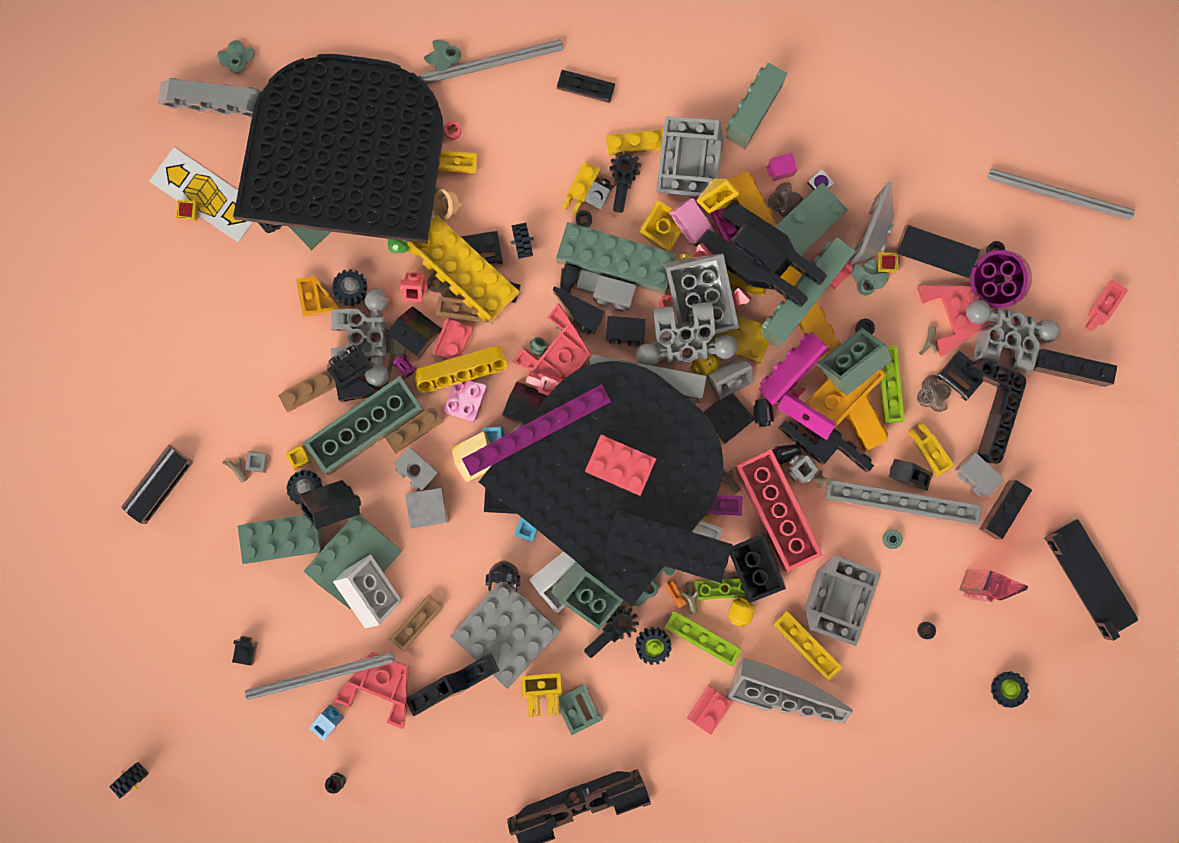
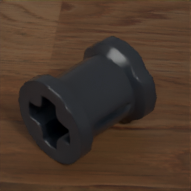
[325,772,346,794]

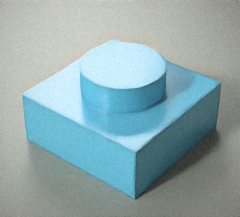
[483,427,504,443]
[514,517,537,542]

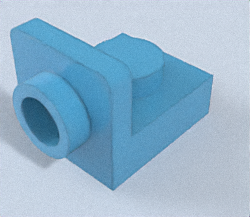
[309,705,344,741]

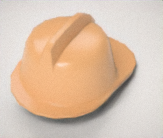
[432,188,462,220]

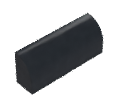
[897,225,980,278]
[121,444,193,524]

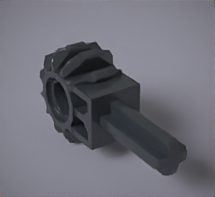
[610,150,642,213]
[584,606,639,658]

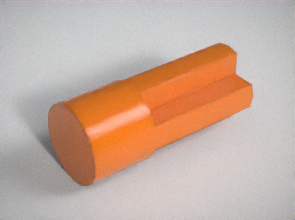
[665,580,688,608]

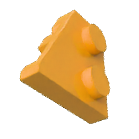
[296,276,339,317]

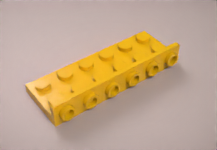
[407,215,520,323]

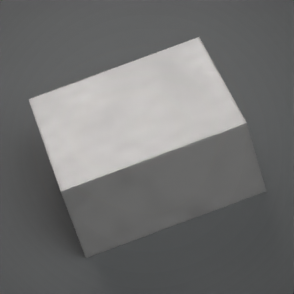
[405,488,448,529]

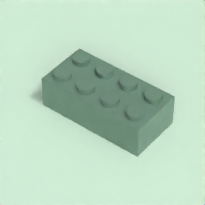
[726,62,788,149]
[237,515,324,564]

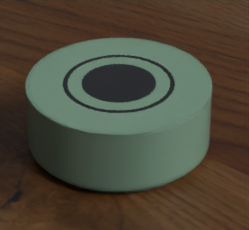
[882,530,903,549]

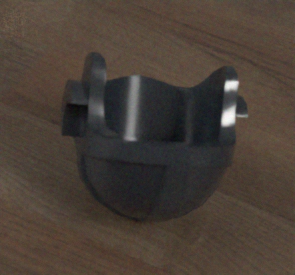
[485,560,521,592]

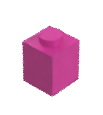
[766,153,797,182]

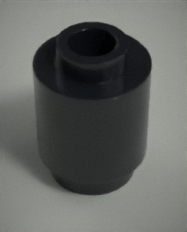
[753,399,774,427]

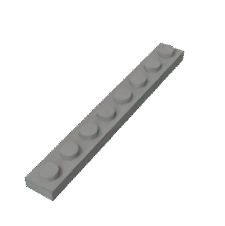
[825,480,982,525]

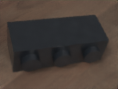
[979,479,1032,539]

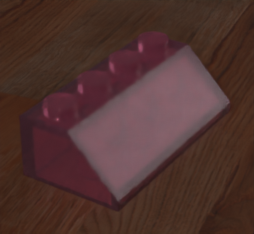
[959,569,1029,603]

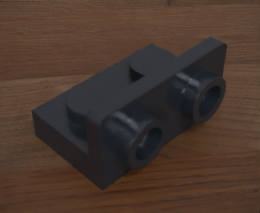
[327,344,373,388]

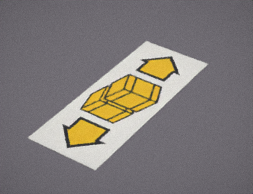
[149,147,253,242]

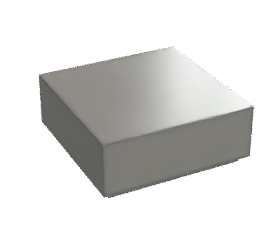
[576,270,599,293]
[245,451,269,473]

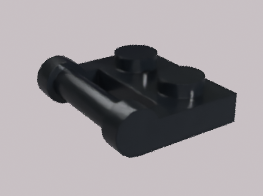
[460,231,503,265]
[936,350,983,401]

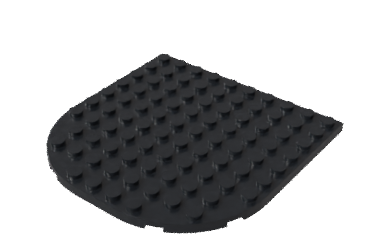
[233,54,444,244]
[478,361,723,607]

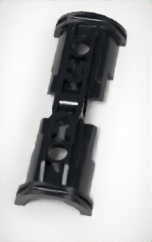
[507,769,651,843]

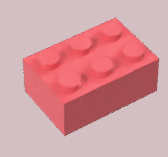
[585,435,656,496]

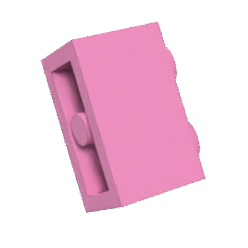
[669,198,714,244]

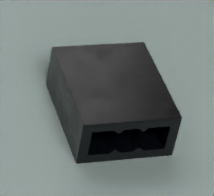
[299,480,361,530]

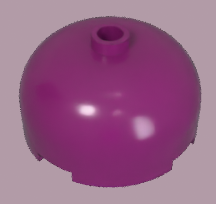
[970,250,1032,308]

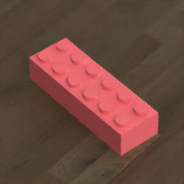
[734,449,823,572]

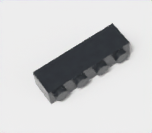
[1033,349,1117,387]

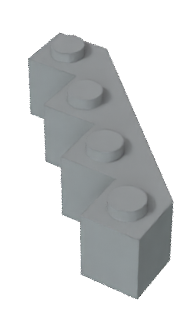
[157,78,260,119]

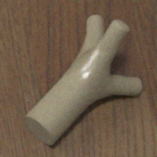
[919,326,938,355]
[222,458,248,483]
[722,468,741,494]
[810,470,832,488]
[681,582,699,614]

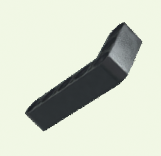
[970,360,1026,464]

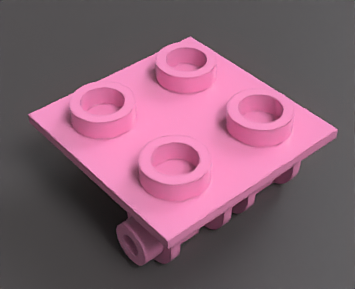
[443,381,487,423]

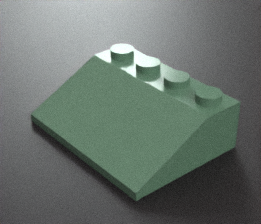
[303,513,402,609]

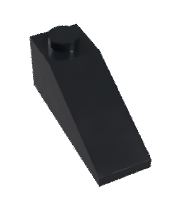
[553,286,605,335]

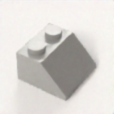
[708,357,753,400]

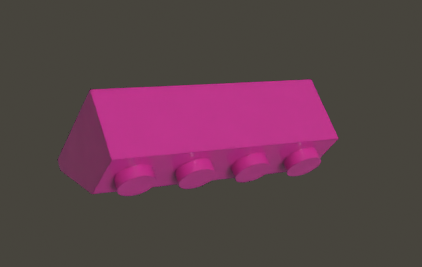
[759,332,830,405]

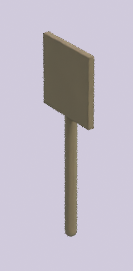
[384,329,406,386]

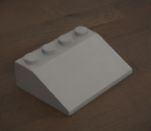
[664,253,739,336]

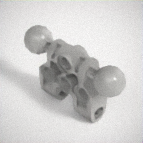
[331,288,389,388]
[966,300,1060,374]
[636,302,738,366]

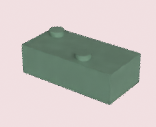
[775,182,848,255]

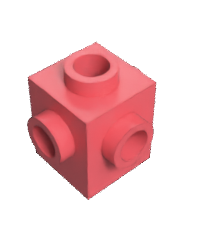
[400,272,428,302]

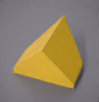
[697,178,739,214]

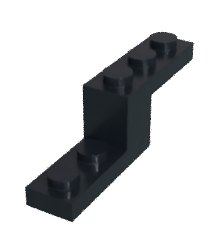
[778,421,875,472]
[407,653,500,717]

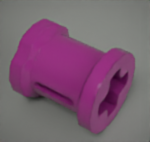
[392,354,417,379]

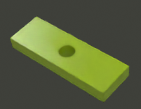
[694,578,747,600]

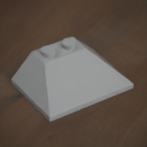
[656,116,723,197]
[849,181,894,266]
[805,555,881,646]

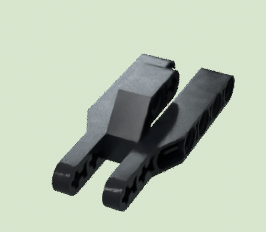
[695,200,827,307]

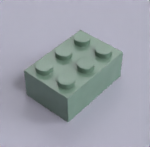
[551,561,623,630]

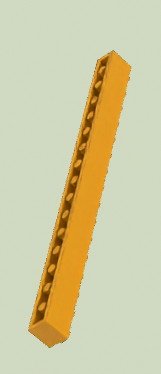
[728,170,888,452]

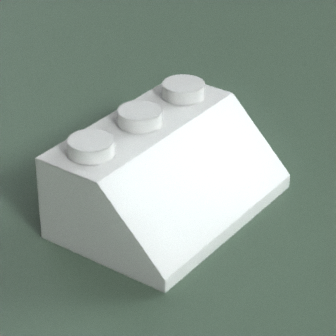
[529,552,575,613]
[333,555,402,628]

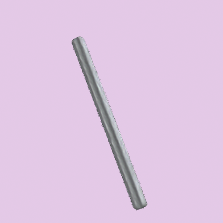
[419,39,563,84]
[987,168,1135,220]
[245,652,395,700]

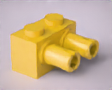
[521,673,563,717]

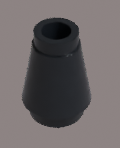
[560,264,580,293]
[772,444,801,465]

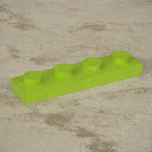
[880,346,905,424]
[664,611,742,667]

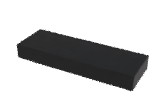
[557,69,615,103]

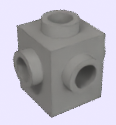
[786,455,818,483]

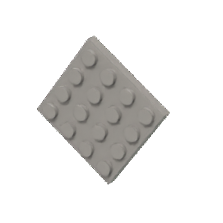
[450,582,560,689]

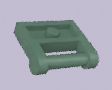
[559,683,603,735]

